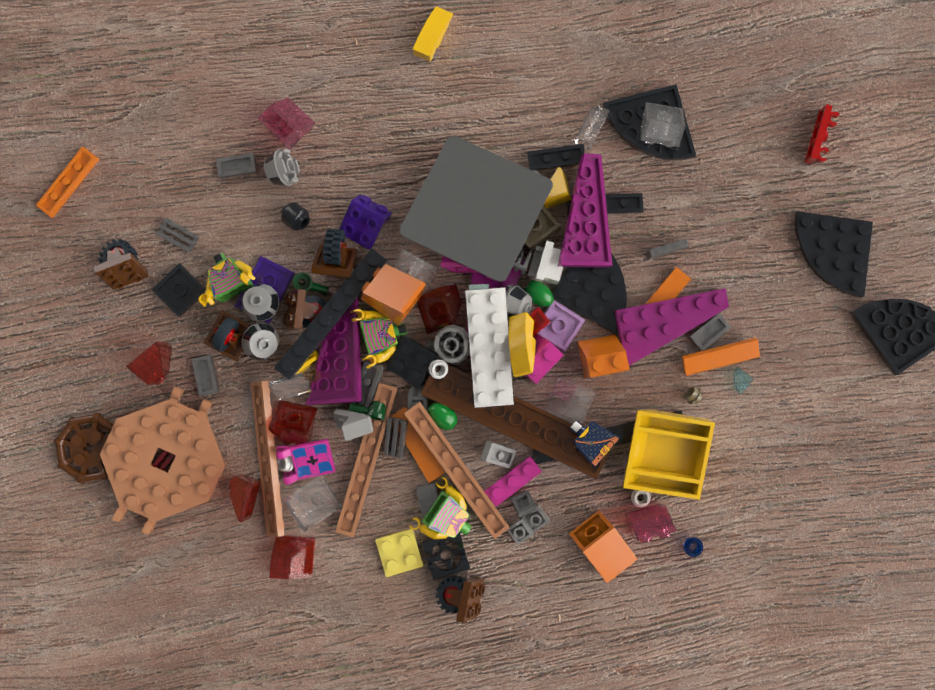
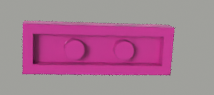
[484,456,542,507]

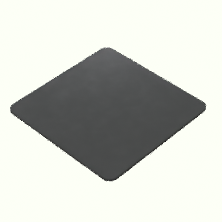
[400,136,553,282]

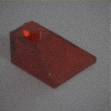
[417,284,462,334]
[126,341,172,386]
[268,400,317,446]
[229,474,261,522]
[269,535,315,580]

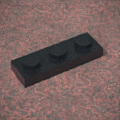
[527,144,585,171]

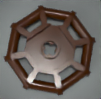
[53,412,114,484]

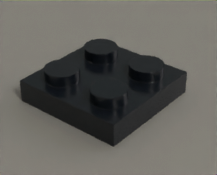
[152,263,206,317]
[386,335,438,388]

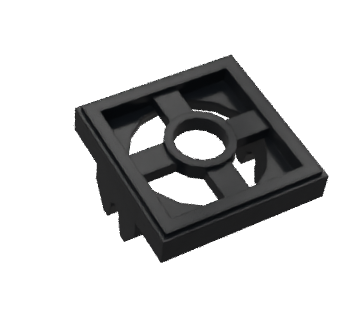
[422,531,471,580]

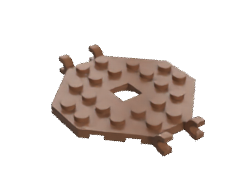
[100,387,226,535]

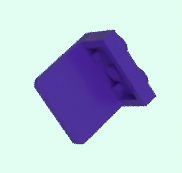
[339,195,392,249]

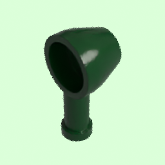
[293,273,329,296]
[349,401,386,421]

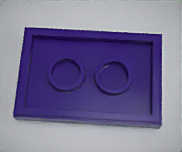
[235,256,295,324]

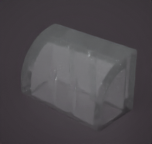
[573,106,609,150]

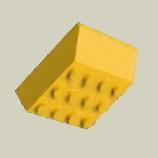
[622,410,715,500]

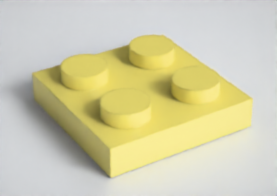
[375,528,424,577]

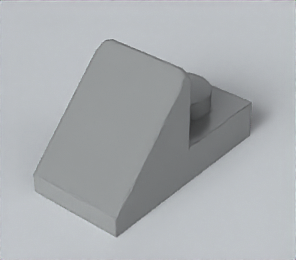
[333,409,373,441]
[480,441,516,469]

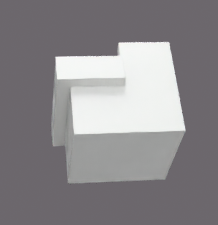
[527,241,563,285]

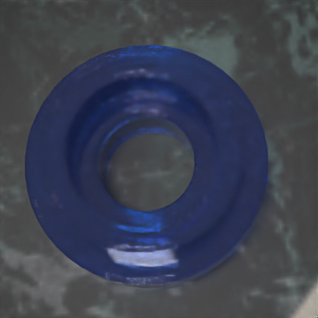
[683,537,703,557]

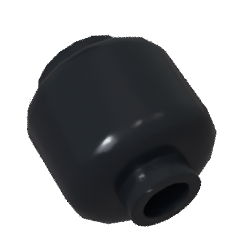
[281,202,310,231]

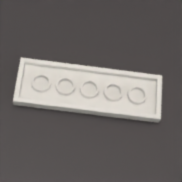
[465,287,514,408]

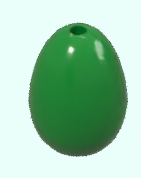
[524,280,554,307]
[428,403,458,431]

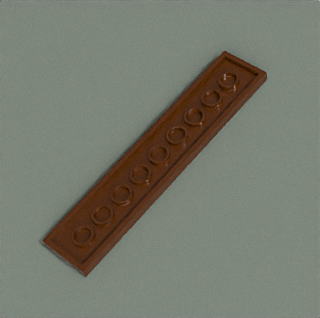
[421,364,611,479]

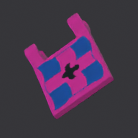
[276,439,336,485]

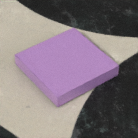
[538,300,585,352]

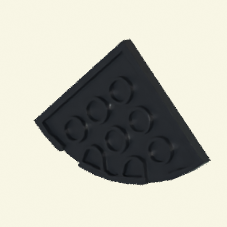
[603,84,696,160]
[794,211,873,297]
[552,253,627,335]
[850,299,935,375]

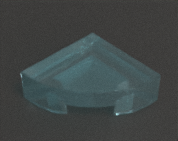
[733,367,754,394]

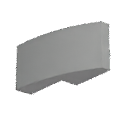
[507,504,550,545]

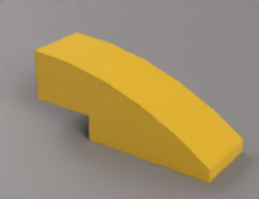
[413,6,453,62]
[508,312,536,377]

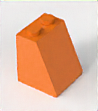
[361,264,426,325]
[577,334,630,379]
[569,510,637,583]

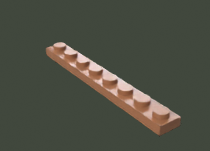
[251,381,284,537]
[335,383,398,538]
[404,401,510,539]

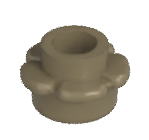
[684,386,702,404]

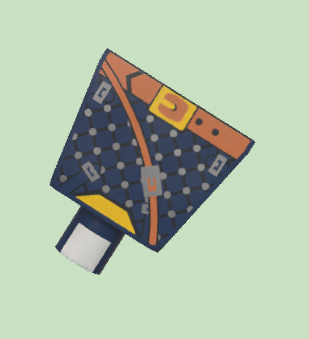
[569,420,620,468]

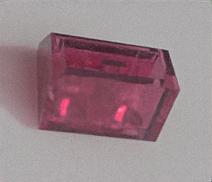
[258,97,315,150]
[625,504,676,543]

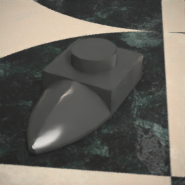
[408,383,427,411]

